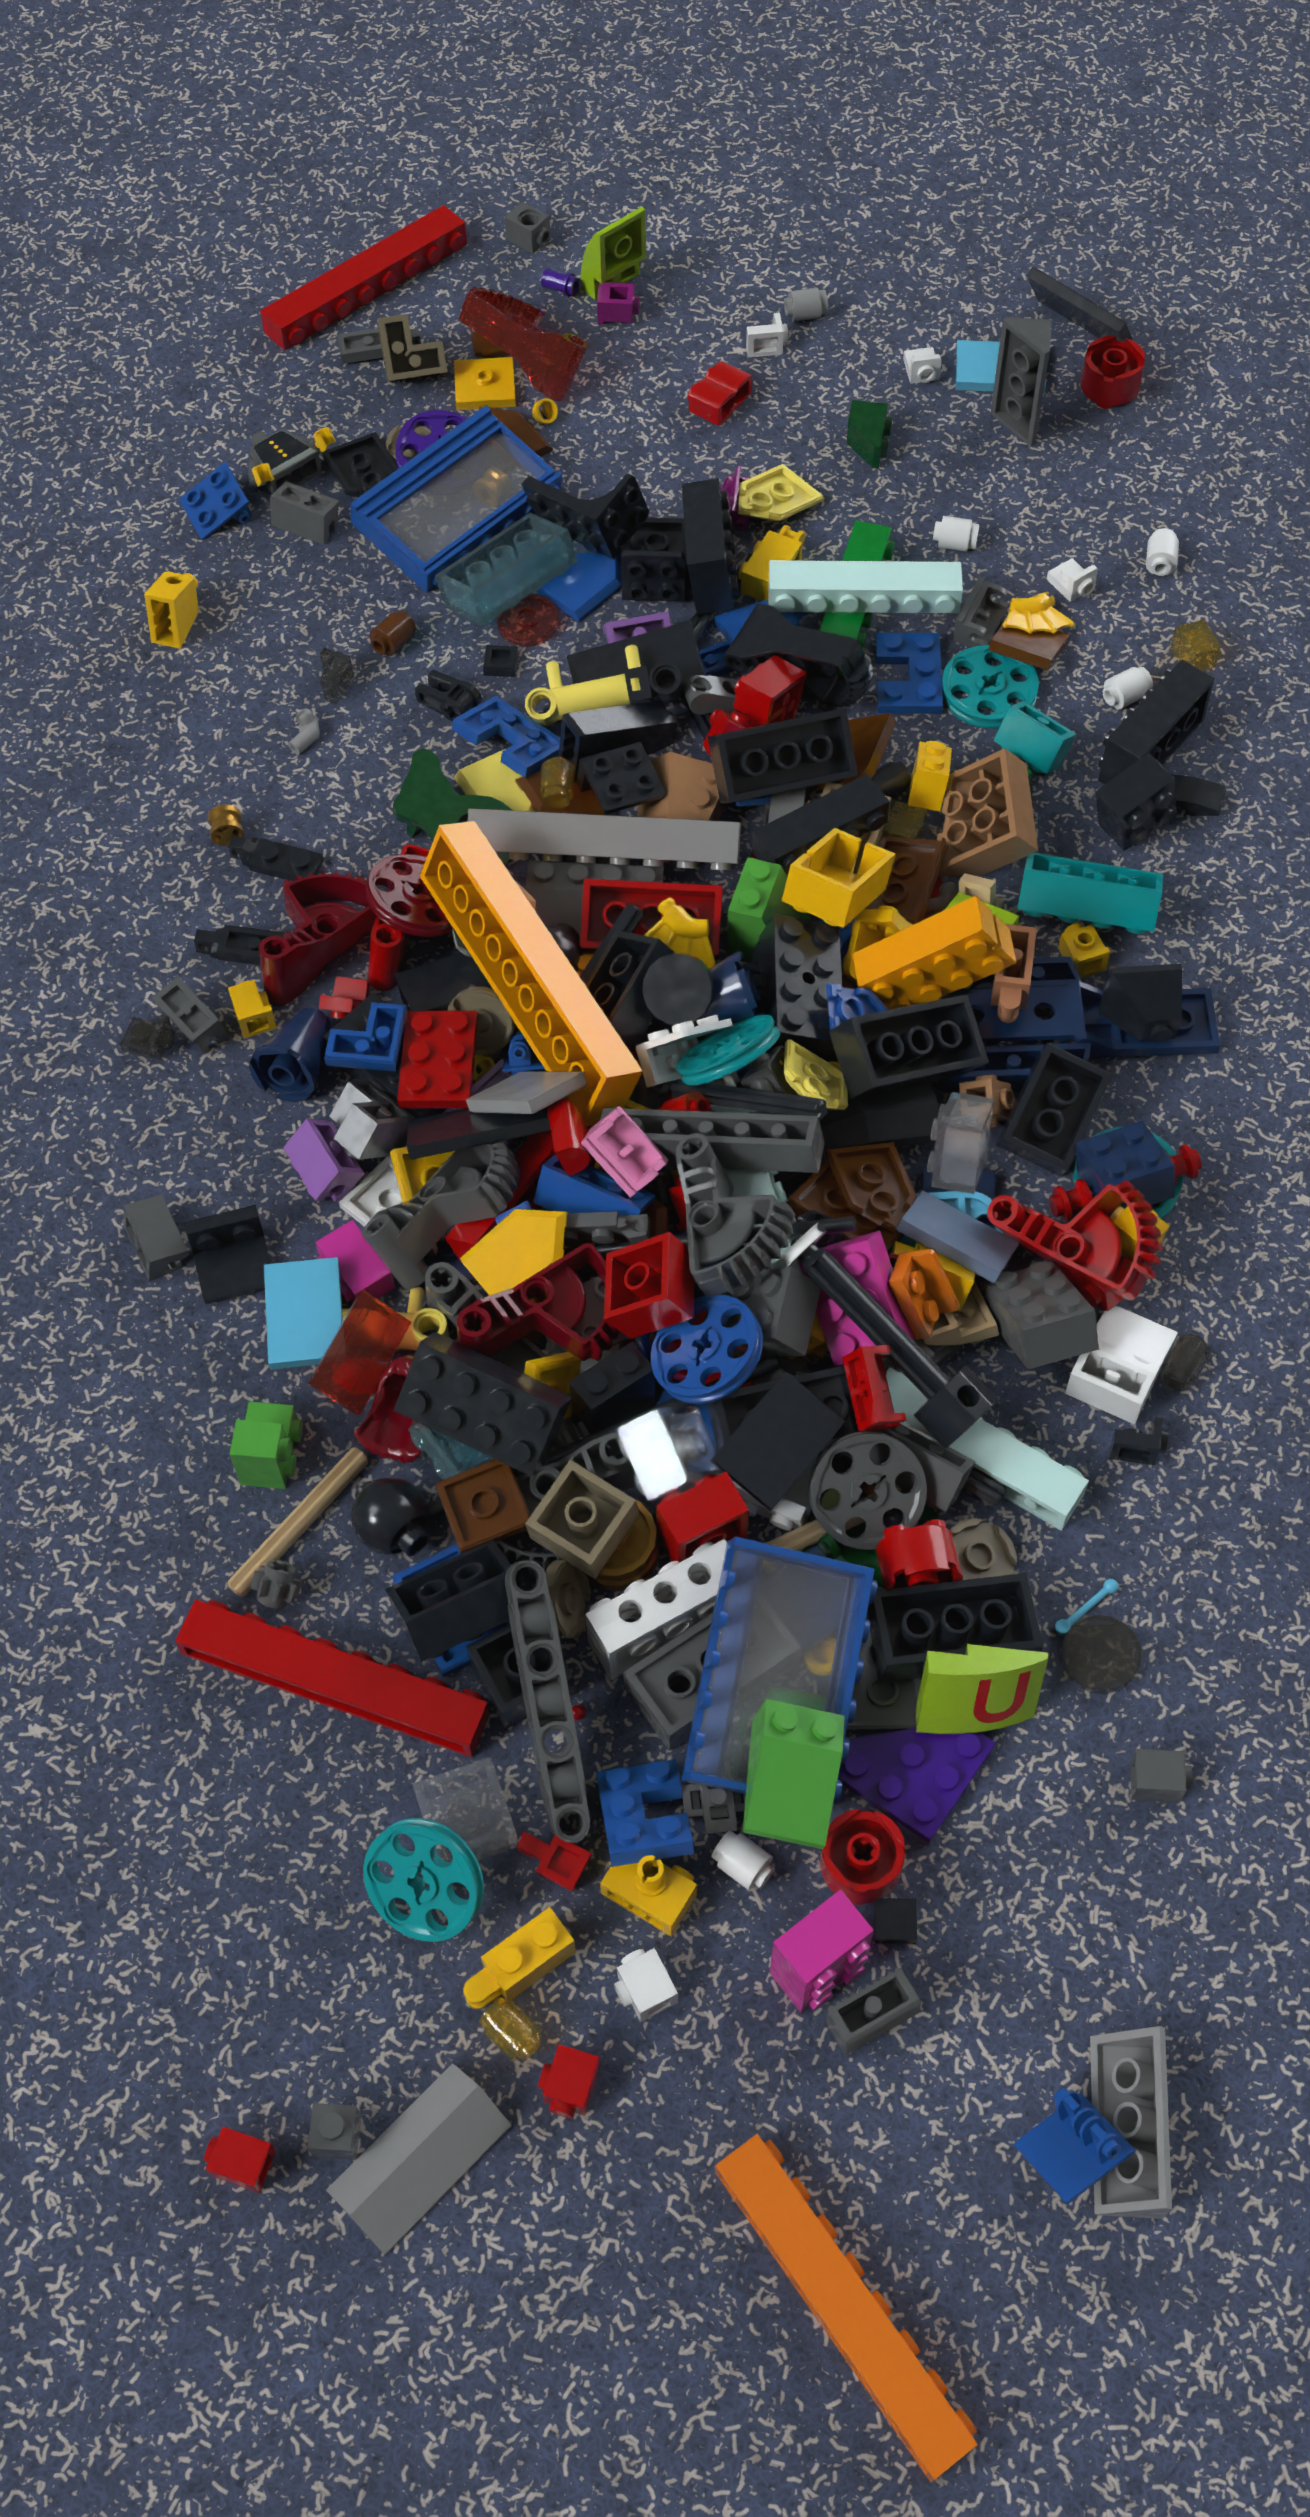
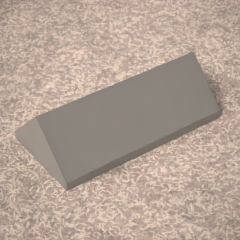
[1090,2026,1172,2219]
[326,2063,512,2255]

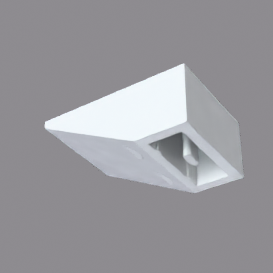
[1065,1305,1178,1424]

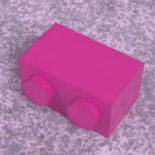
[315,1220,395,1309]

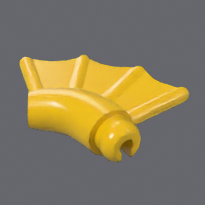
[1003,592,1074,634]
[643,897,716,969]

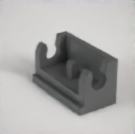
[270,481,340,545]
[953,577,1009,647]
[152,977,229,1053]
[123,1194,188,1282]

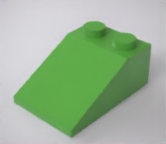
[743,1699,845,1849]

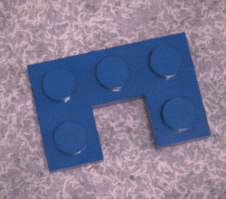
[875,633,943,714]
[452,696,560,778]
[596,1759,694,1867]

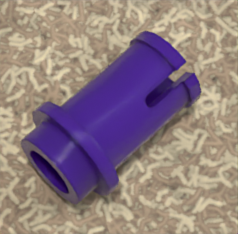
[541,269,580,297]

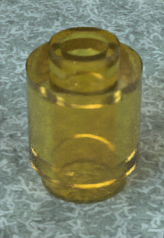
[540,757,574,809]
[479,1997,542,2062]

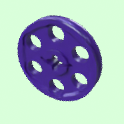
[395,410,487,496]

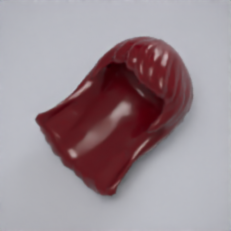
[354,1355,429,1464]

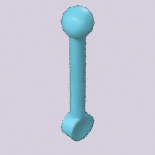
[1055,1579,1119,1637]

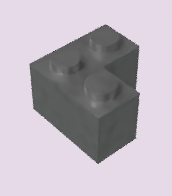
[329,1080,416,1160]

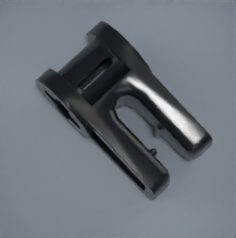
[415,670,482,722]

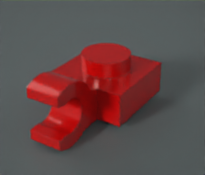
[516,1832,592,1893]

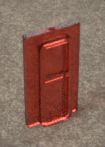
[308,1289,412,1416]

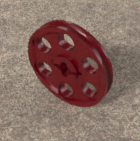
[365,854,453,937]

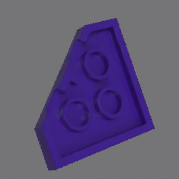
[838,1728,995,1843]

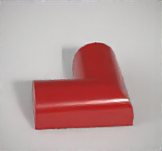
[547,1098,596,1176]

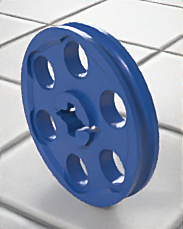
[651,1294,763,1404]

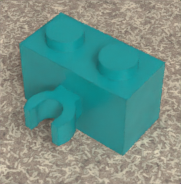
[993,701,1077,774]

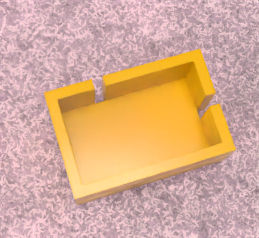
[781,828,896,928]

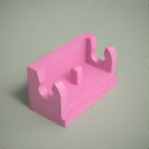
[581,1106,668,1198]

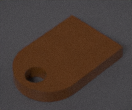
[816,713,896,793]

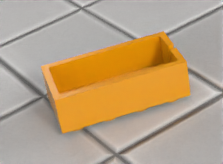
[853,895,1016,1010]

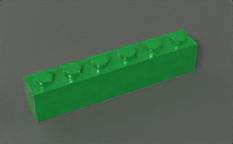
[820,520,895,677]

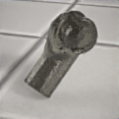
[923,882,958,919]

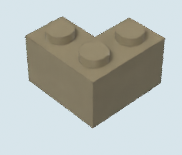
[376,314,447,381]

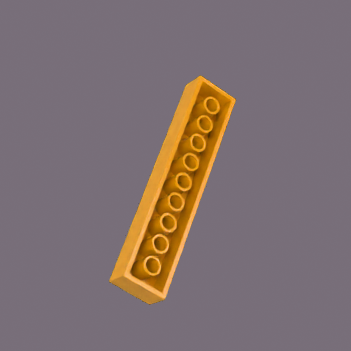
[420,821,643,1126]

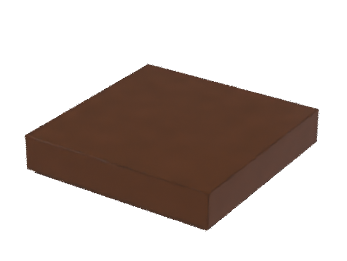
[988,625,1070,670]
[435,1459,531,1554]

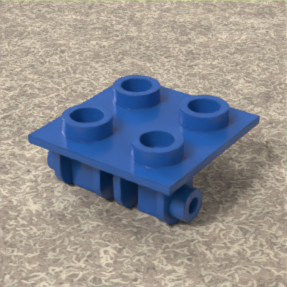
[179,462,251,540]
[502,1030,545,1076]
[1014,2088,1136,2205]

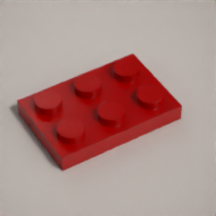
[397,1011,479,1108]

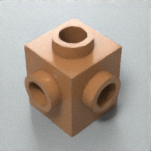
[959,1075,1015,1128]

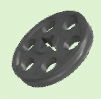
[808,1431,927,1550]

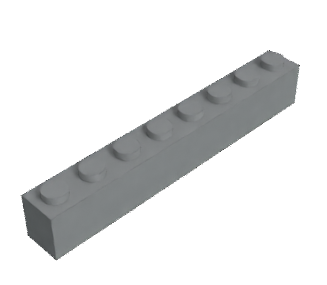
[468,809,741,870]

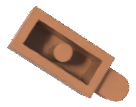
[991,924,1037,1023]

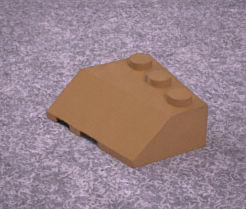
[937,748,1038,876]
[637,752,727,867]

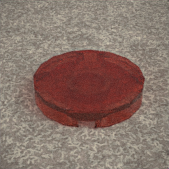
[496,593,559,647]

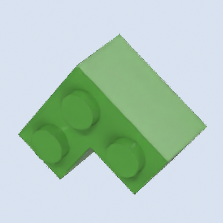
[229,1401,303,1489]

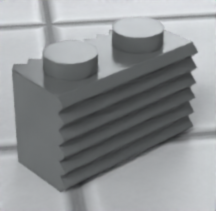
[826,1967,921,2055]

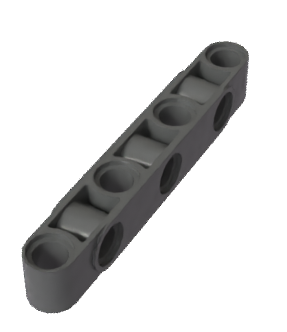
[505,1561,590,1843]

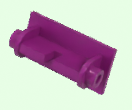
[721,465,750,530]

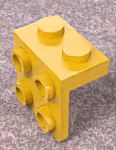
[843,905,913,986]

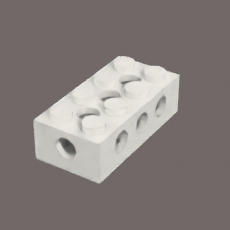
[586,1539,727,1680]

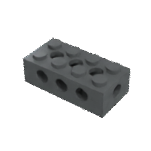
[623,1590,801,1751]

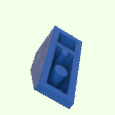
[533,1154,656,1215]

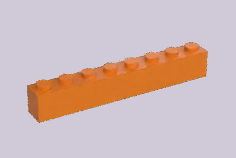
[715,2133,978,2483]

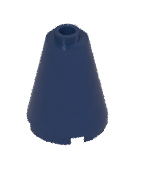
[668,951,765,1027]
[249,1008,330,1102]

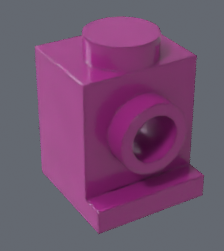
[597,282,640,325]

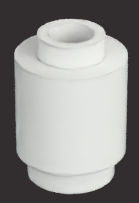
[933,516,979,552]
[1146,528,1179,576]
[1103,667,1153,709]
[711,1830,775,1890]

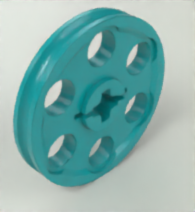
[942,645,1039,728]
[676,1015,780,1085]
[363,1818,484,1942]

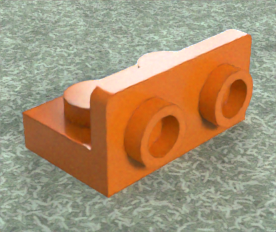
[888,1249,959,1340]

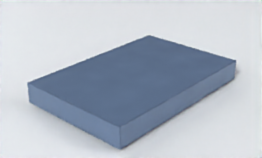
[896,1191,1019,1283]

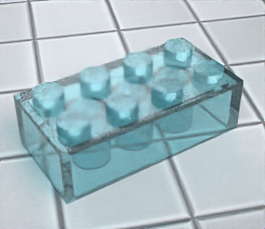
[435,513,577,626]

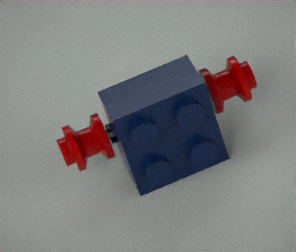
[1049,1121,1202,1222]

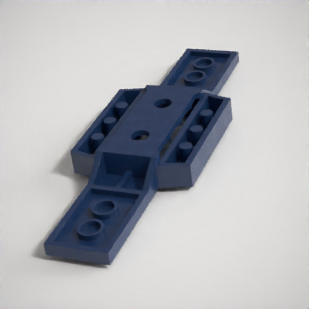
[938,957,1221,1093]

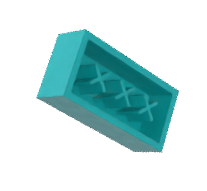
[1017,853,1163,934]

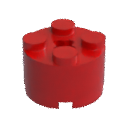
[1080,336,1145,409]
[875,1519,963,1589]
[820,1809,905,1905]

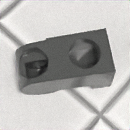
[683,675,742,714]

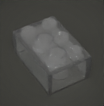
[616,1406,723,1501]

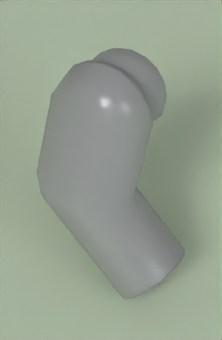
[288,708,320,755]

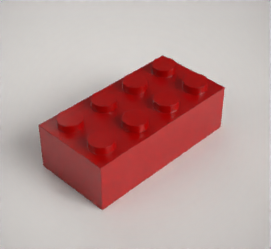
[580,878,723,960]

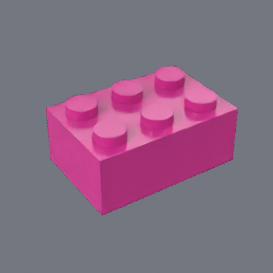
[799,1231,915,1367]
[770,1889,874,2013]

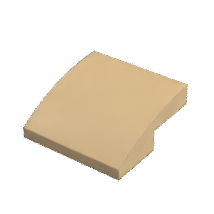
[923,1280,999,1346]

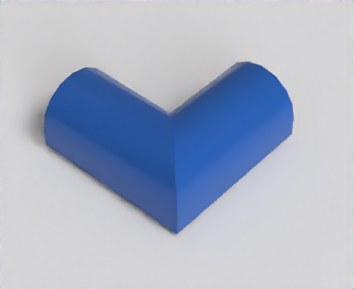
[324,1002,407,1072]

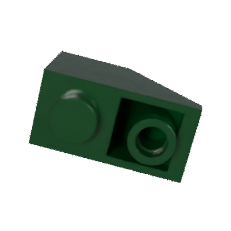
[847,400,892,469]

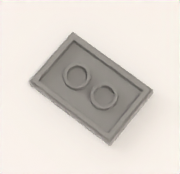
[466,1072,587,1114]

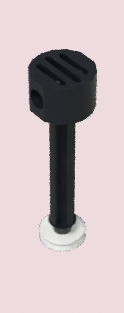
[777,1222,998,1449]

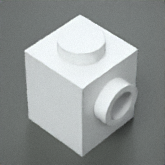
[614,1948,678,2022]

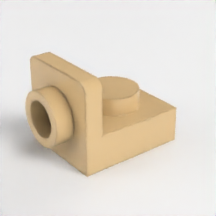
[959,873,1003,908]

